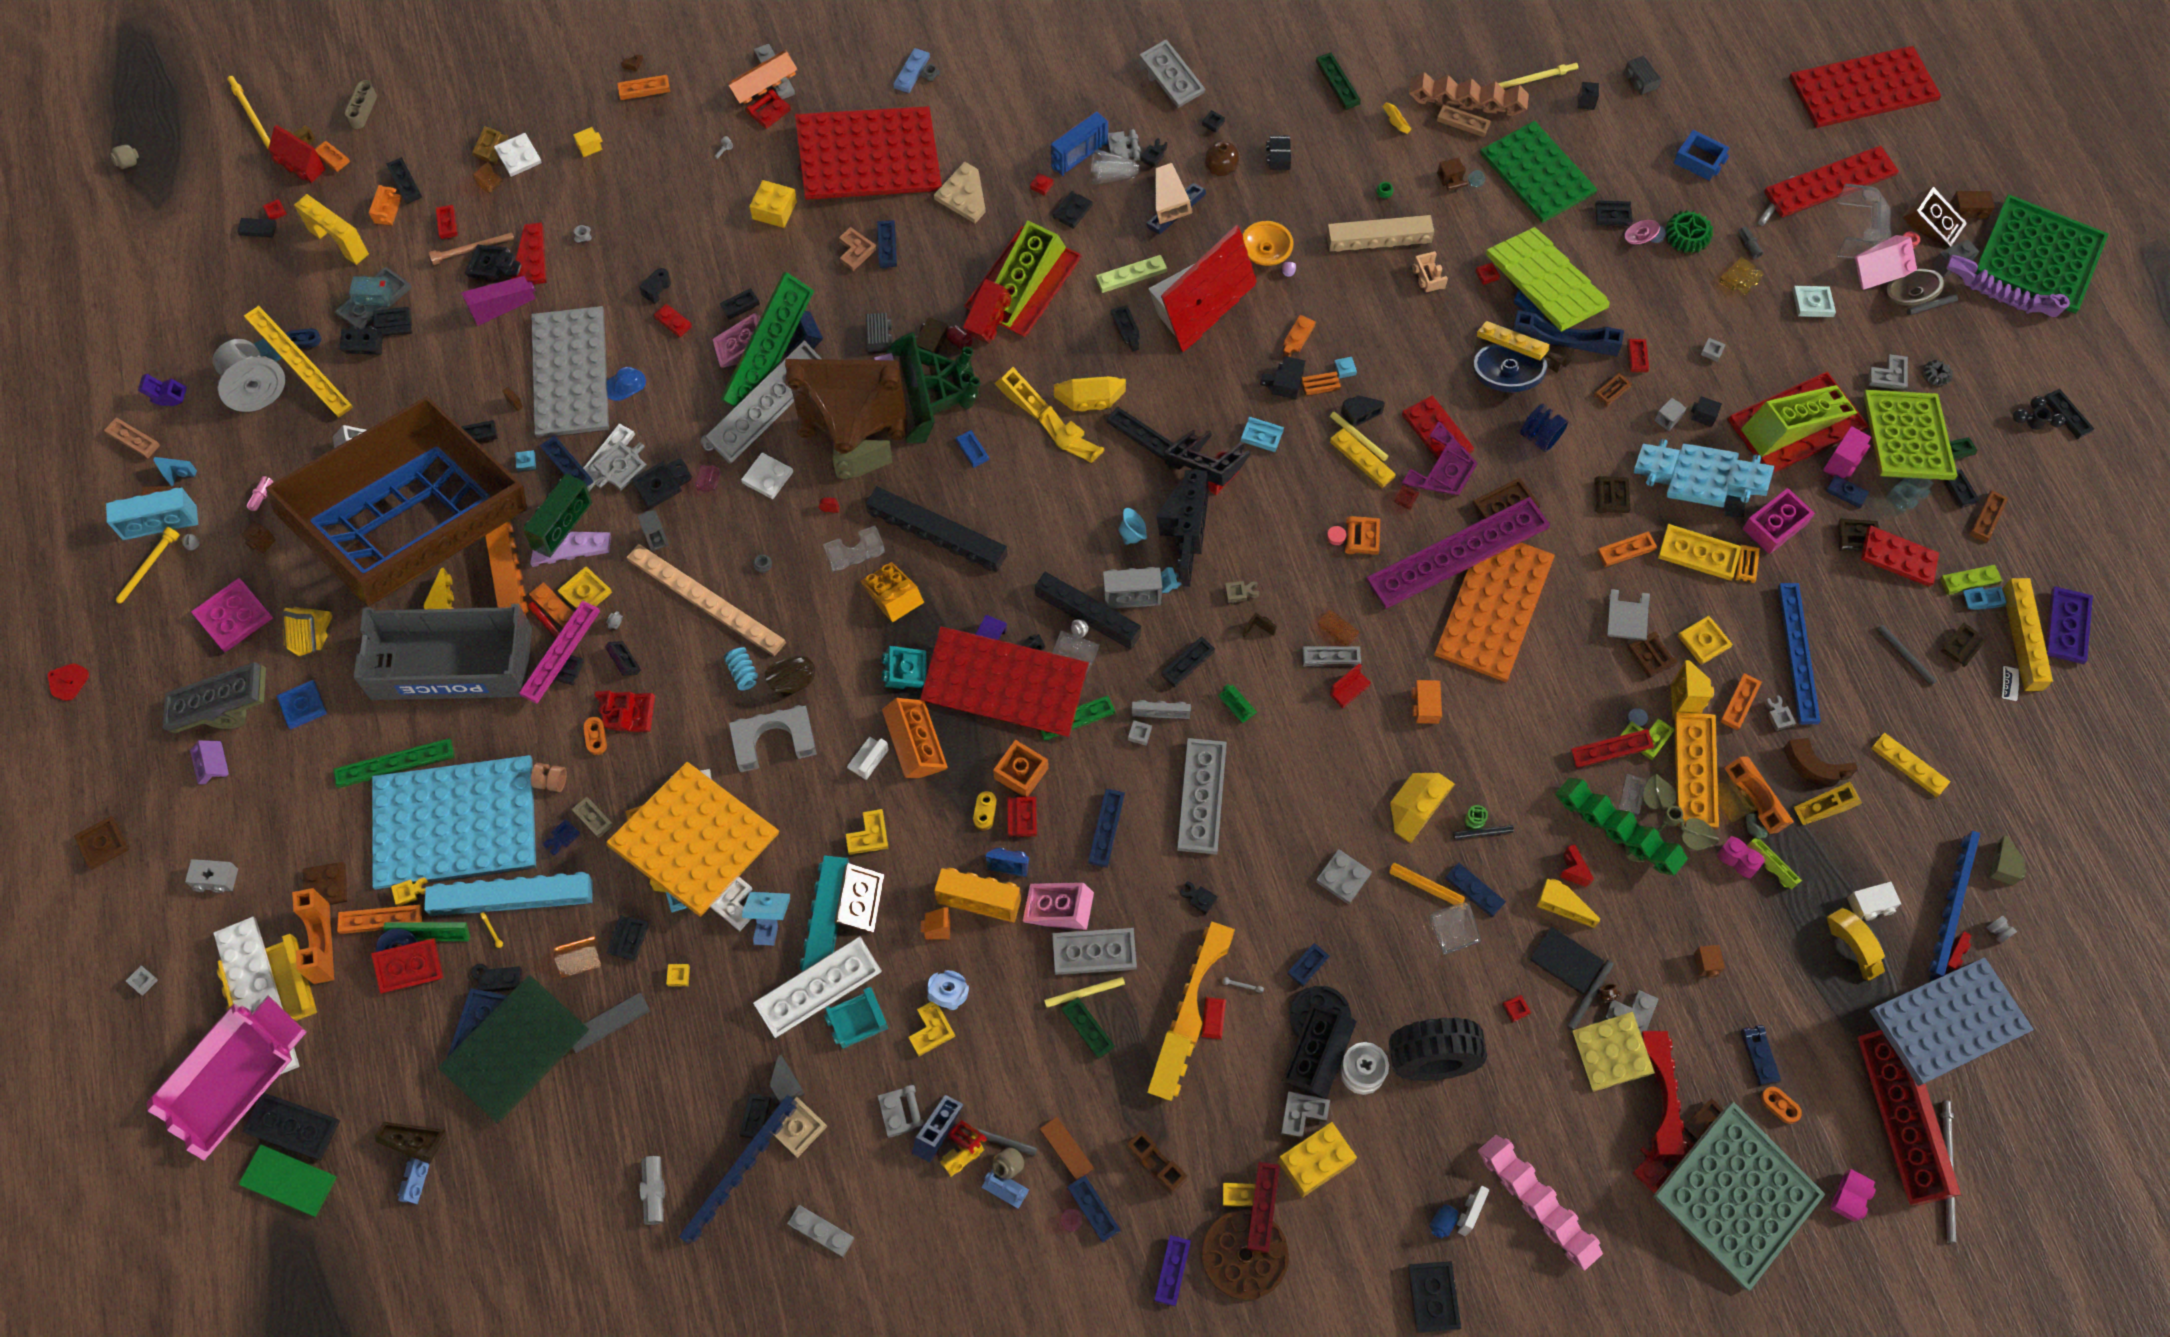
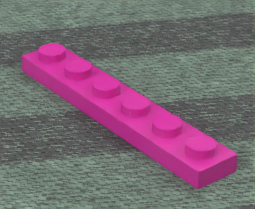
[519,600,600,704]

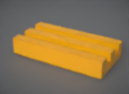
[1735,544,1760,583]

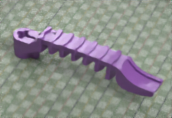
[1946,255,2070,317]

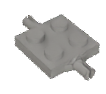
[593,440,647,491]

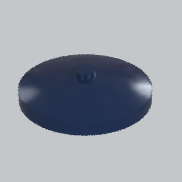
[1473,343,1547,392]

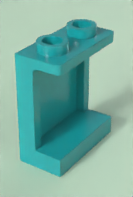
[824,987,888,1049]

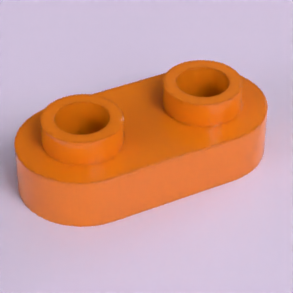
[583,717,607,755]
[1761,1087,1802,1124]

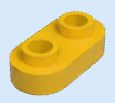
[973,791,997,831]

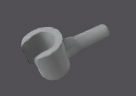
[714,136,733,159]

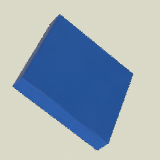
[276,680,328,730]

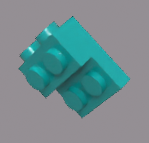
[881,646,926,689]

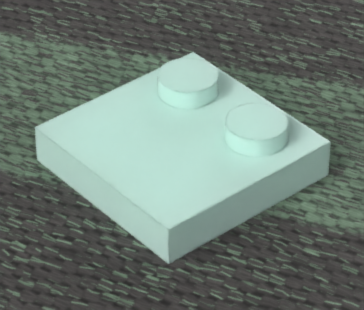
[1793,286,1836,317]

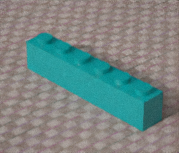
[800,855,849,972]

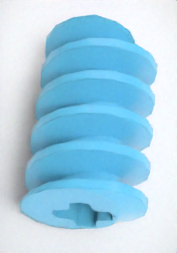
[724,647,758,690]

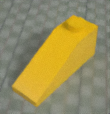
[994,367,1049,419]
[1794,782,1862,825]
[1537,879,1600,928]

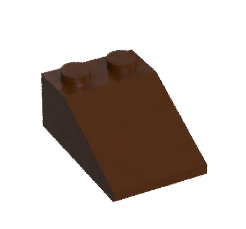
[1902,187,1967,248]

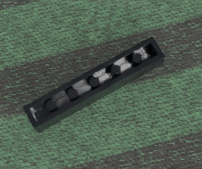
[1035,571,1141,650]

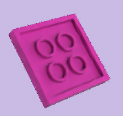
[191,578,273,652]

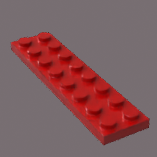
[1764,145,1899,218]

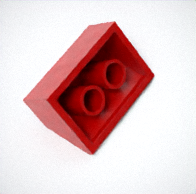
[268,125,326,183]

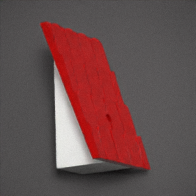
[1148,225,1257,352]

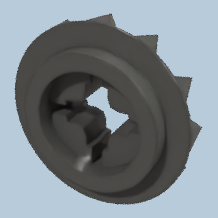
[1923,359,1953,386]

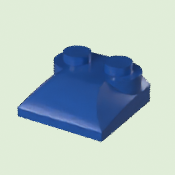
[986,848,1029,877]

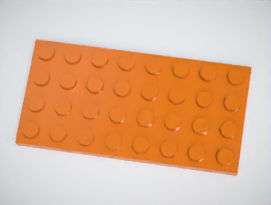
[1434,542,1555,683]

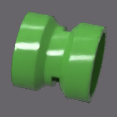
[1465,805,1488,830]

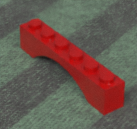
[1641,1031,1687,1161]

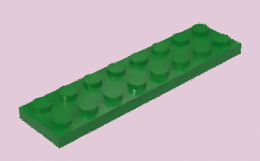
[721,272,814,408]

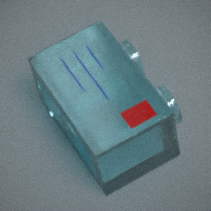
[349,276,394,306]

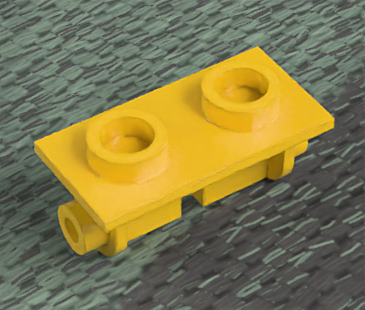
[940,1135,984,1177]

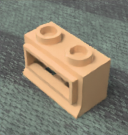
[1412,251,1448,292]

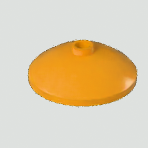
[1243,221,1293,266]

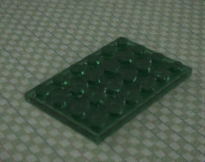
[437,975,589,1124]

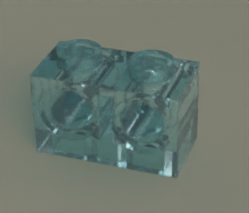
[1886,478,1934,513]

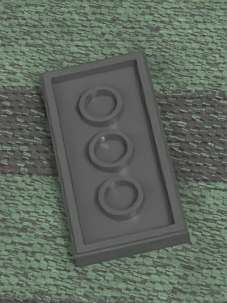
[335,266,412,329]

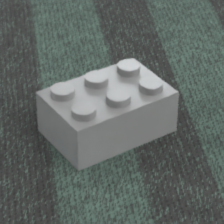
[1103,567,1162,609]

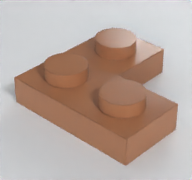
[839,227,877,271]

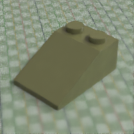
[833,440,893,479]

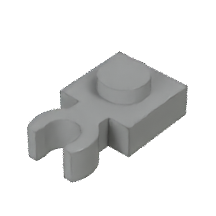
[1765,695,1796,731]

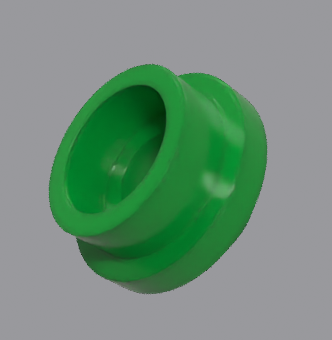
[1376,182,1394,198]

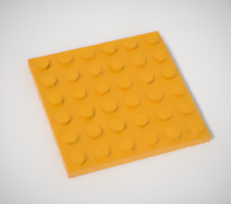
[607,762,779,917]

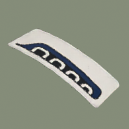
[2002,666,2019,701]

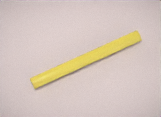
[1330,411,1388,461]
[1044,977,1125,1008]

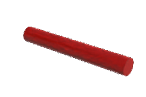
[528,602,560,639]

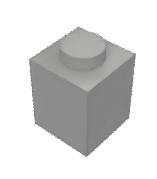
[1654,398,1686,431]

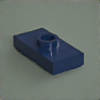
[1826,475,1869,508]

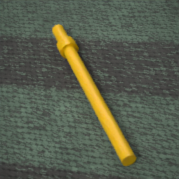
[227,76,270,149]

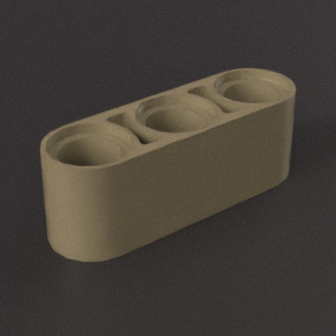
[345,80,377,129]

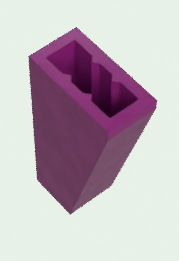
[461,276,536,326]

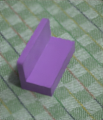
[190,740,229,784]

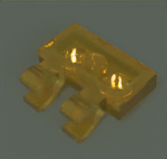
[1719,257,1764,295]

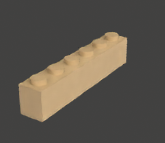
[1326,215,1434,252]

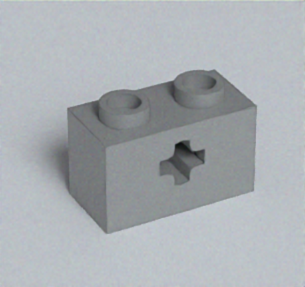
[185,859,238,893]

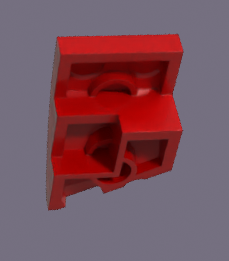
[595,690,655,732]

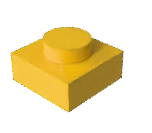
[666,964,690,986]

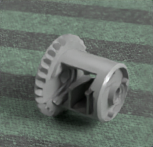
[213,339,285,412]

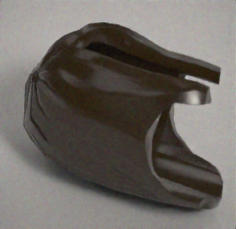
[765,656,815,696]

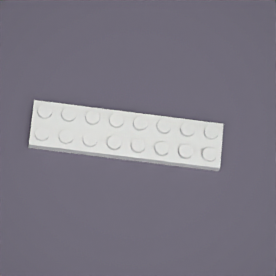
[214,917,300,1075]

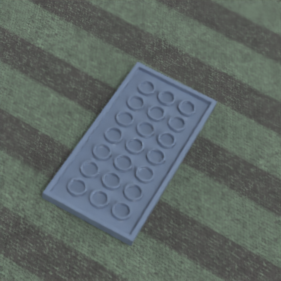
[1870,958,2034,1087]

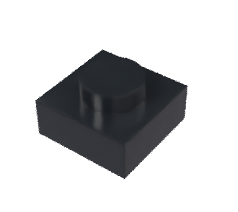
[1202,110,1225,133]

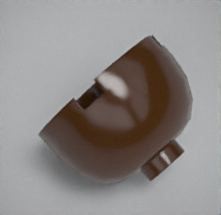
[1205,141,1239,176]

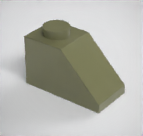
[1990,835,2026,885]

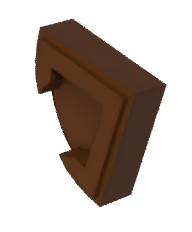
[621,55,643,71]

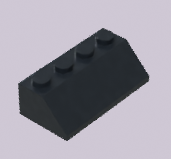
[1281,1004,1357,1099]

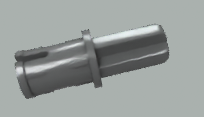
[1738,226,1764,259]

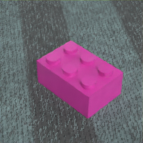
[1743,488,1815,555]

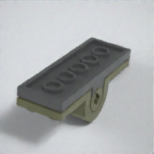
[162,662,266,733]

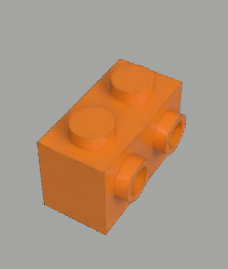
[1411,680,1442,724]

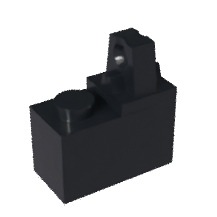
[1260,356,1306,400]

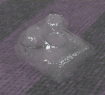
[1429,902,1482,955]

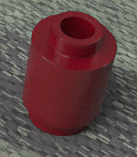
[947,325,973,350]

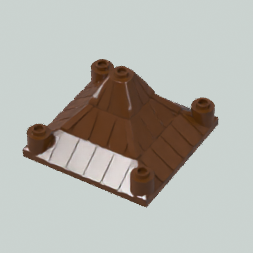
[785,359,908,454]

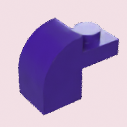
[138,374,187,406]

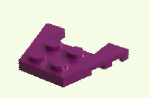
[1402,421,1478,496]

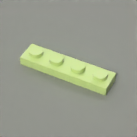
[1096,255,1167,293]

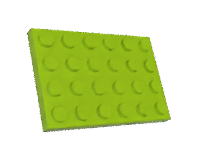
[1863,390,1958,480]

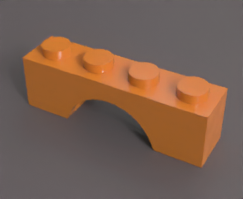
[1724,756,1794,834]

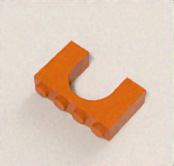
[292,888,334,984]

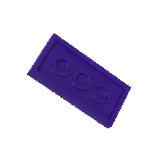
[2046,586,2093,664]

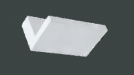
[847,737,889,780]

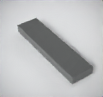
[566,992,651,1053]

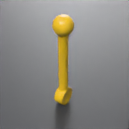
[480,911,503,948]

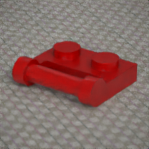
[745,89,791,129]

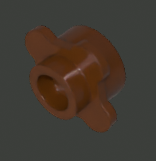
[1598,984,1622,1001]

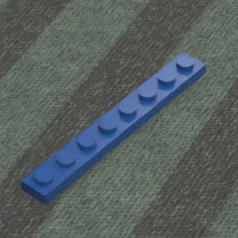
[1778,583,1821,725]
[1928,830,1981,981]

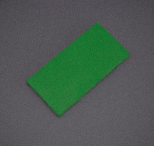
[238,1144,337,1217]

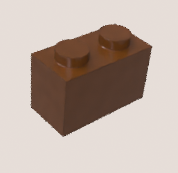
[1950,191,1995,219]

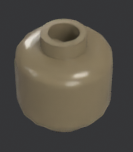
[110,144,139,169]
[992,1148,1024,1180]

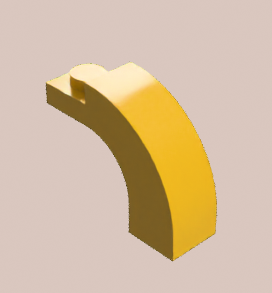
[1827,908,1885,981]

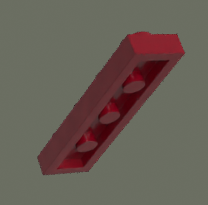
[1247,1162,1280,1253]

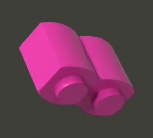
[1717,836,1765,879]
[1830,1169,1876,1222]

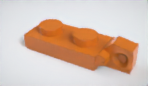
[1283,315,1316,357]

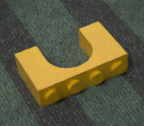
[294,194,369,265]

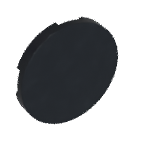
[1289,985,1351,1037]

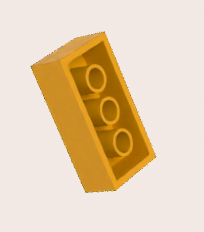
[935,867,1021,923]

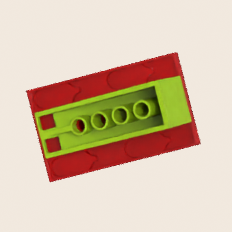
[963,220,1082,337]
[1727,371,1869,473]

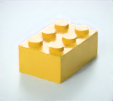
[1278,1122,1357,1198]

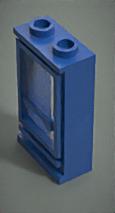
[1051,112,1108,176]

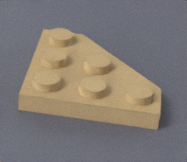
[934,162,985,223]

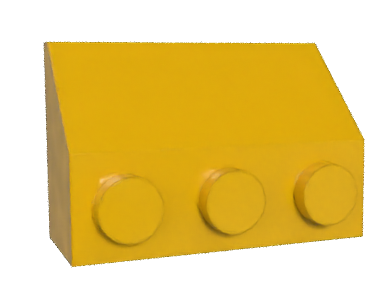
[1670,660,1714,720]

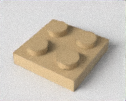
[774,1097,827,1158]

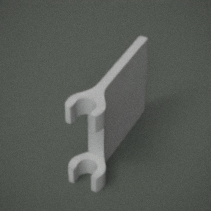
[1607,589,1650,641]

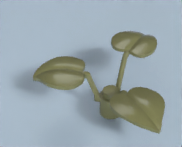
[1625,774,1719,862]

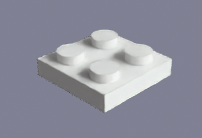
[494,133,542,177]

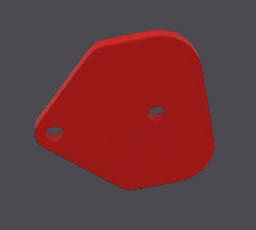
[47,663,89,701]

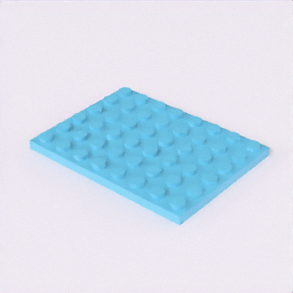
[372,755,536,890]

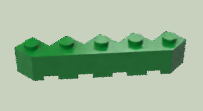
[1555,777,1688,876]

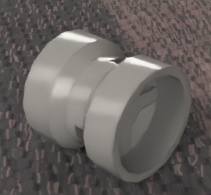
[1986,916,2017,944]

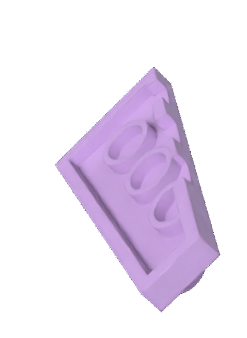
[531,532,611,567]

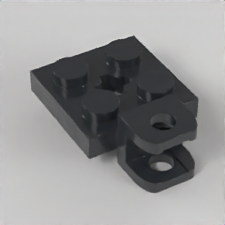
[465,244,522,280]
[632,459,692,509]

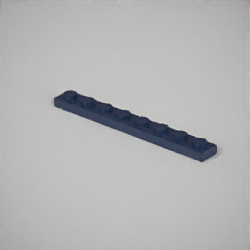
[679,1094,798,1244]

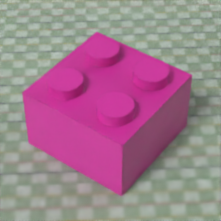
[1823,426,1871,479]

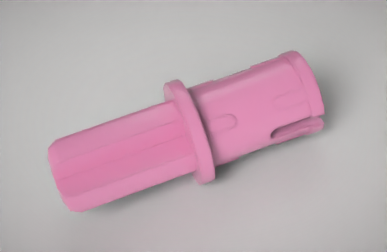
[246,476,273,511]

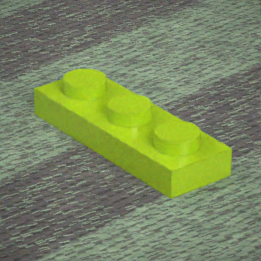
[1940,565,2002,595]
[1747,838,1802,889]

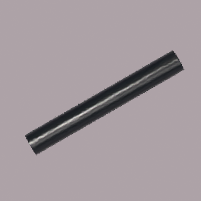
[1453,825,1514,840]

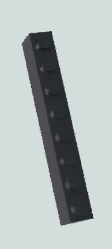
[866,486,1008,572]

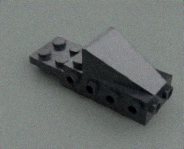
[1156,469,1209,587]

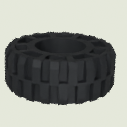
[1388,1017,1487,1081]

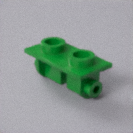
[1218,684,1257,724]

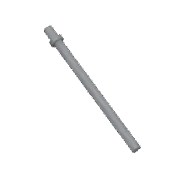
[1940,1100,1956,1243]

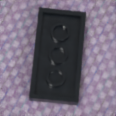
[242,1093,340,1161]

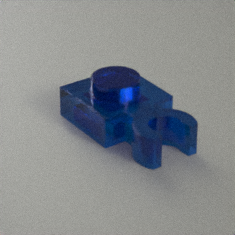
[543,819,580,856]

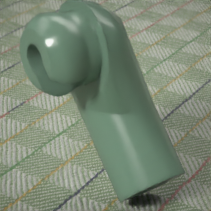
[1746,814,1768,839]

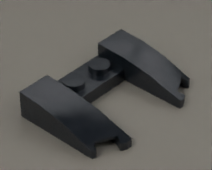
[1164,430,1250,486]

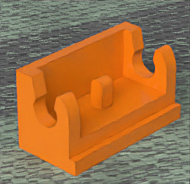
[369,185,402,225]

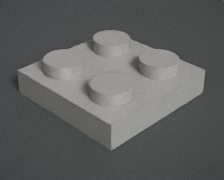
[1316,849,1372,905]

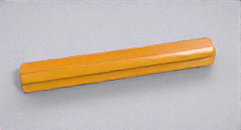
[1389,863,1465,907]

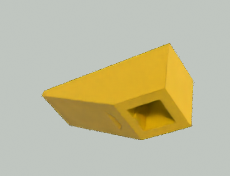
[424,568,454,609]

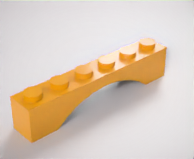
[1169,921,1235,1048]

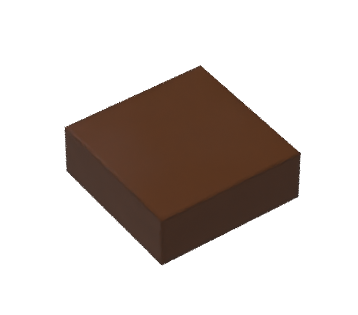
[502,387,523,411]

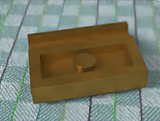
[472,126,508,165]

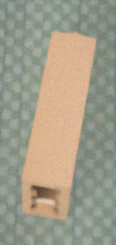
[1156,163,1192,224]

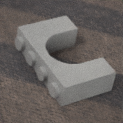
[729,705,817,772]

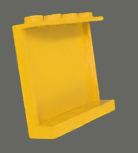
[217,934,317,1021]

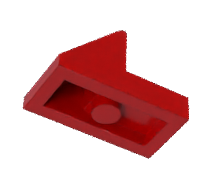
[1560,844,1594,887]
[1633,1157,1671,1194]

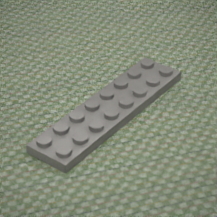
[704,340,822,464]

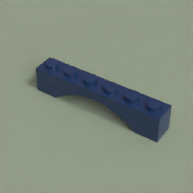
[1512,310,1624,357]

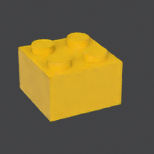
[749,180,797,228]

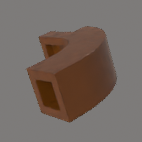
[1784,738,1858,786]

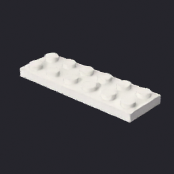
[753,936,882,1038]

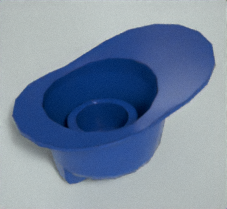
[607,367,646,401]

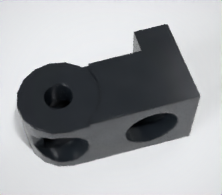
[639,268,671,304]

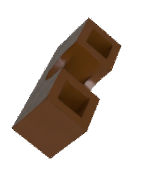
[1126,1130,1188,1196]

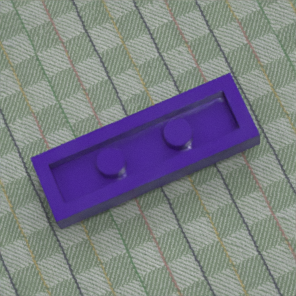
[1154,1235,1191,1307]

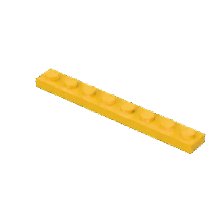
[244,306,353,418]

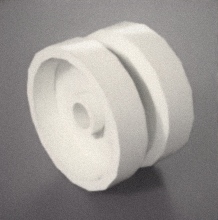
[1340,1042,1389,1095]

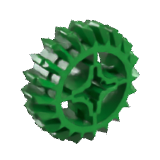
[1665,210,1713,254]

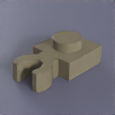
[1225,581,1259,603]

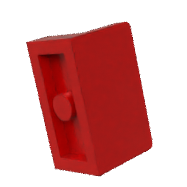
[1329,663,1371,709]

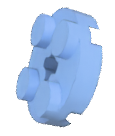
[927,970,969,1010]

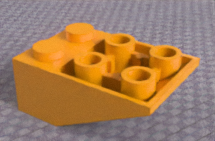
[860,562,924,622]

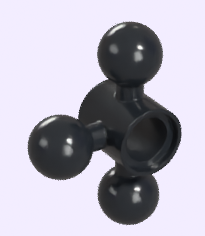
[2013,396,2065,430]

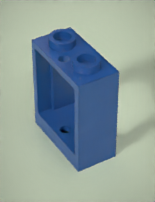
[1673,130,1730,181]

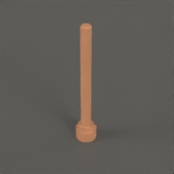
[429,233,514,265]

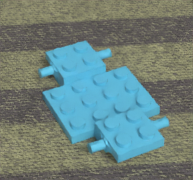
[1634,439,1774,508]

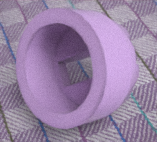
[1282,262,1296,277]

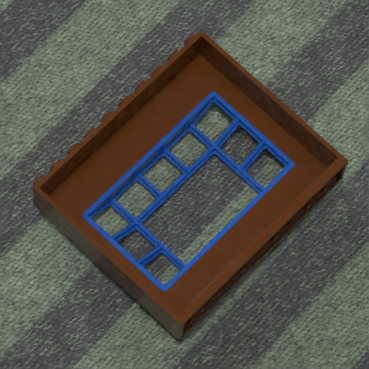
[265,396,527,607]

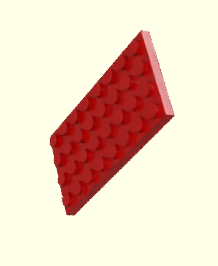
[1789,46,1941,128]
[920,626,1089,737]

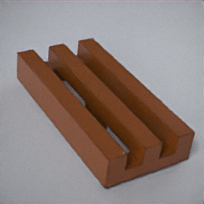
[1594,373,1632,408]

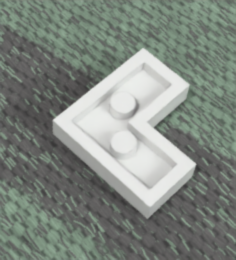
[710,877,752,931]

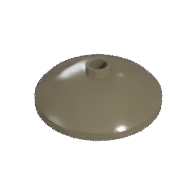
[1887,269,1944,306]

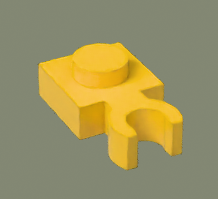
[391,878,428,907]

